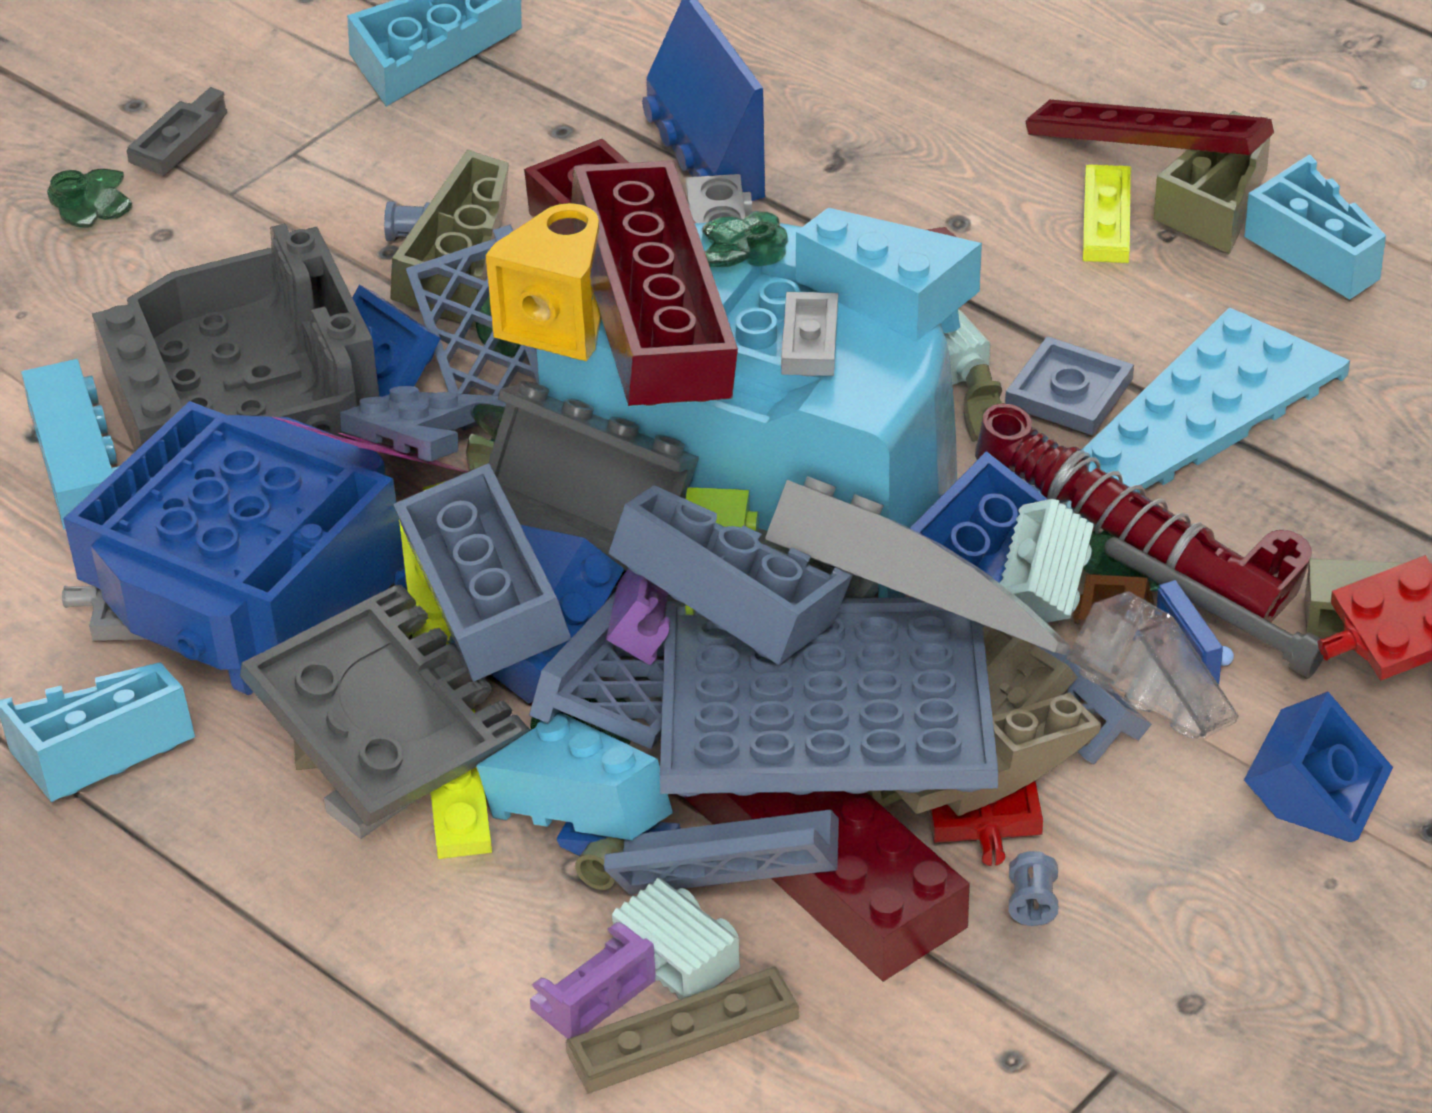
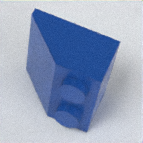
[1244,692,1393,842]

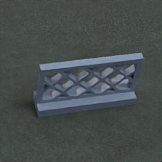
[406,224,539,431]
[529,592,665,749]

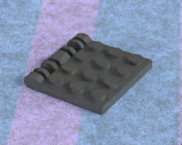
[240,585,530,827]

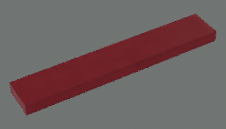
[1025,99,1274,155]

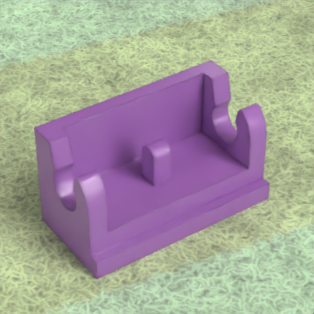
[606,569,670,666]
[530,922,656,1039]

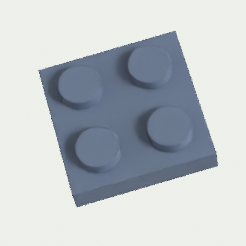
[1005,336,1134,435]

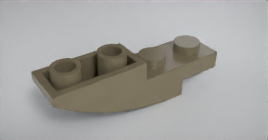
[895,692,1101,816]

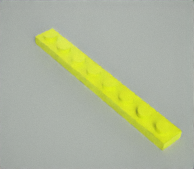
[399,520,492,859]

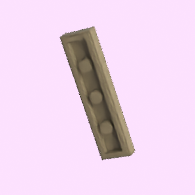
[566,966,799,1094]

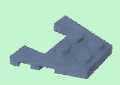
[340,386,506,462]

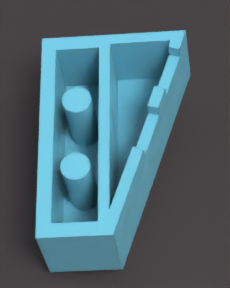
[1244,154,1386,300]
[796,208,982,342]
[0,662,195,802]
[476,712,673,841]

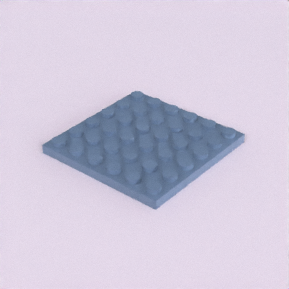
[660,597,998,797]

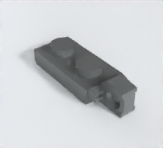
[126,87,228,176]

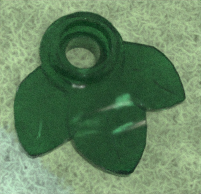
[47,169,133,228]
[701,211,788,267]

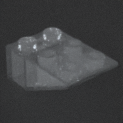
[1067,591,1239,739]

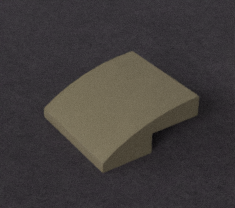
[983,625,1078,716]

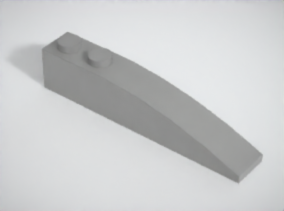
[765,476,1070,655]

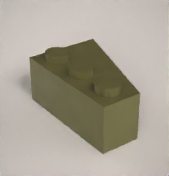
[1154,111,1270,254]

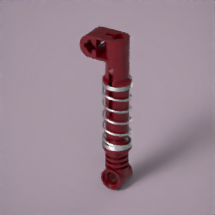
[975,403,1312,623]

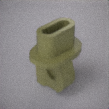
[964,364,1003,442]

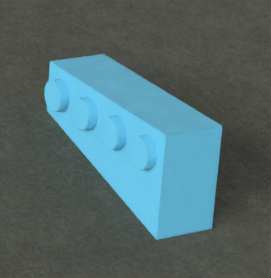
[347,0,522,106]

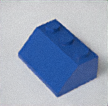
[910,451,1048,583]
[447,525,624,704]

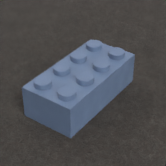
[393,463,571,682]

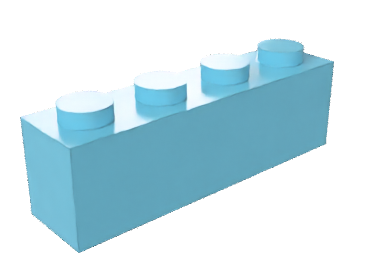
[21,359,119,530]

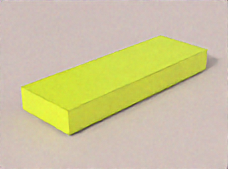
[1083,164,1131,263]

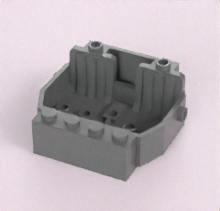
[92,223,379,451]

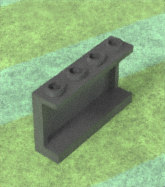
[488,381,699,571]

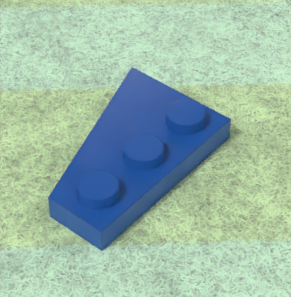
[352,284,441,397]

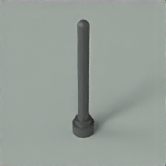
[1104,537,1324,678]

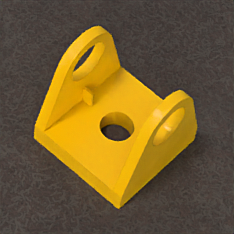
[486,203,602,362]

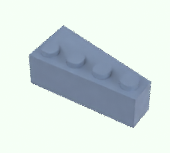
[608,485,852,665]

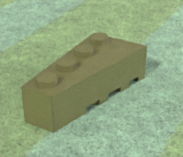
[390,149,509,328]

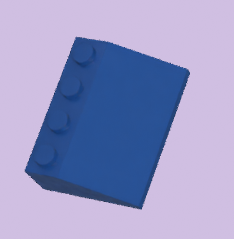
[642,0,765,201]

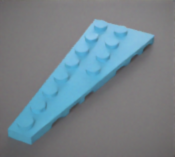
[1038,307,1350,526]

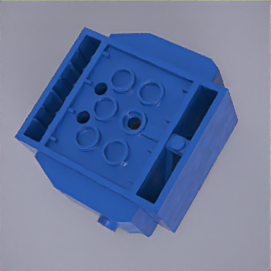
[63,401,405,695]

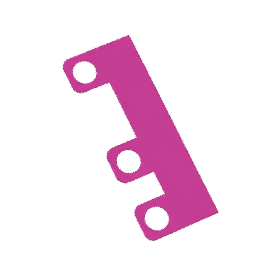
[272,416,469,473]

